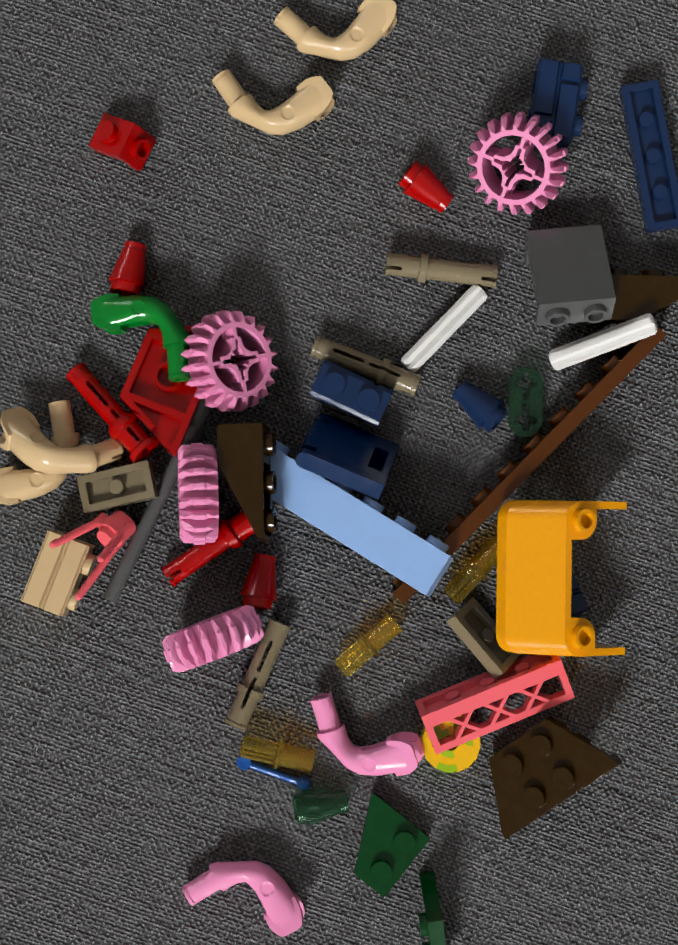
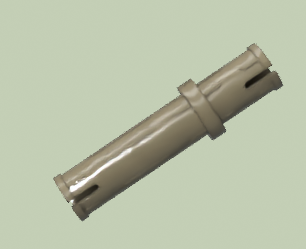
[385,251,498,289]
[310,335,422,397]
[224,618,291,731]

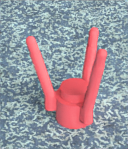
[49,510,136,600]

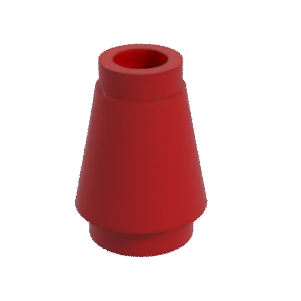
[398,160,454,213]
[108,241,147,296]
[240,554,277,610]

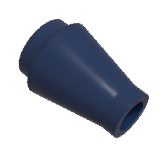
[452,380,508,433]

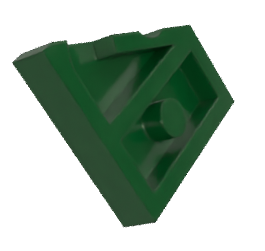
[354,791,430,897]
[418,871,446,945]

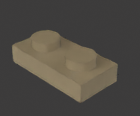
[77,460,159,514]
[446,597,521,679]

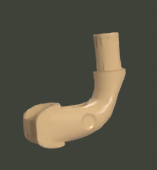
[274,0,397,61]
[212,69,335,135]
[0,400,80,505]
[0,407,123,474]

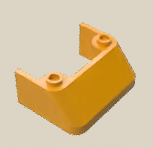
[496,500,627,657]

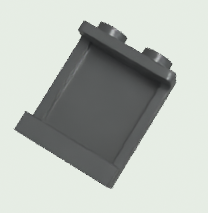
[524,224,616,327]

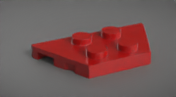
[120,325,201,457]

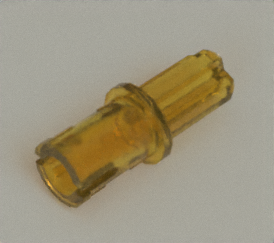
[444,536,497,604]
[335,613,403,677]
[239,736,315,774]

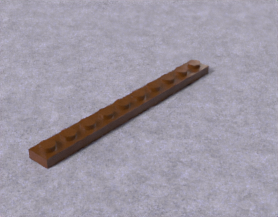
[391,326,666,604]

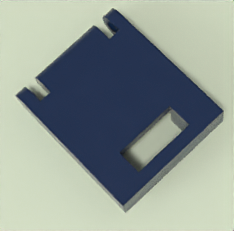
[295,413,400,500]

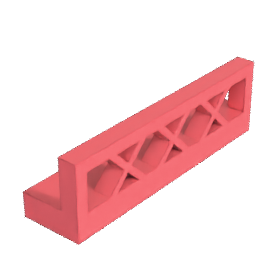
[414,654,575,755]

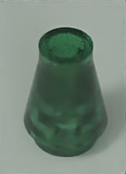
[292,789,349,827]

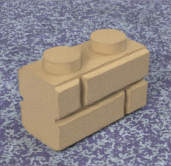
[20,530,97,617]

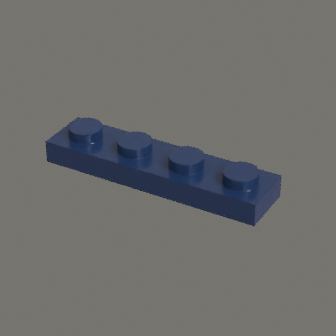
[619,79,678,234]

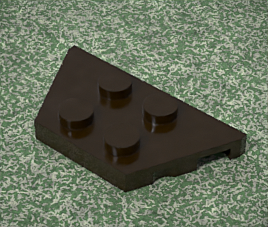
[489,716,622,839]

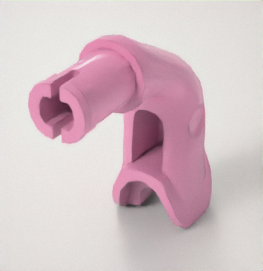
[310,692,424,776]
[182,860,305,937]

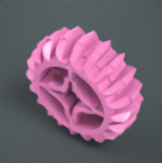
[467,111,569,215]
[180,310,278,412]
[177,443,219,545]
[162,605,264,672]

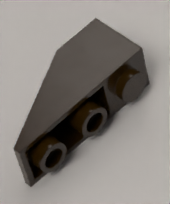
[593,268,678,324]
[217,423,277,542]

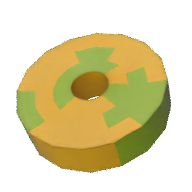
[421,715,481,773]

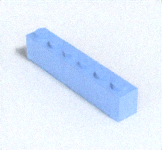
[271,440,453,597]

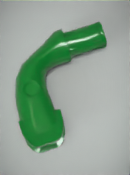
[90,293,191,382]

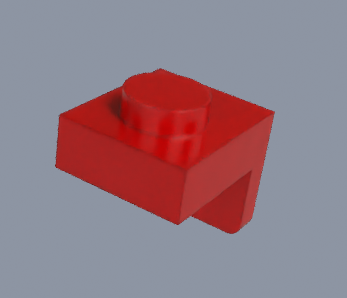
[88,113,155,171]

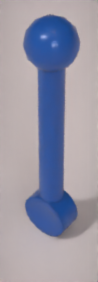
[237,754,311,791]

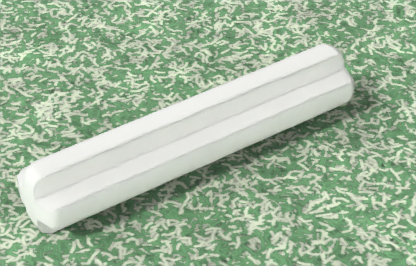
[401,284,488,373]
[549,313,657,371]

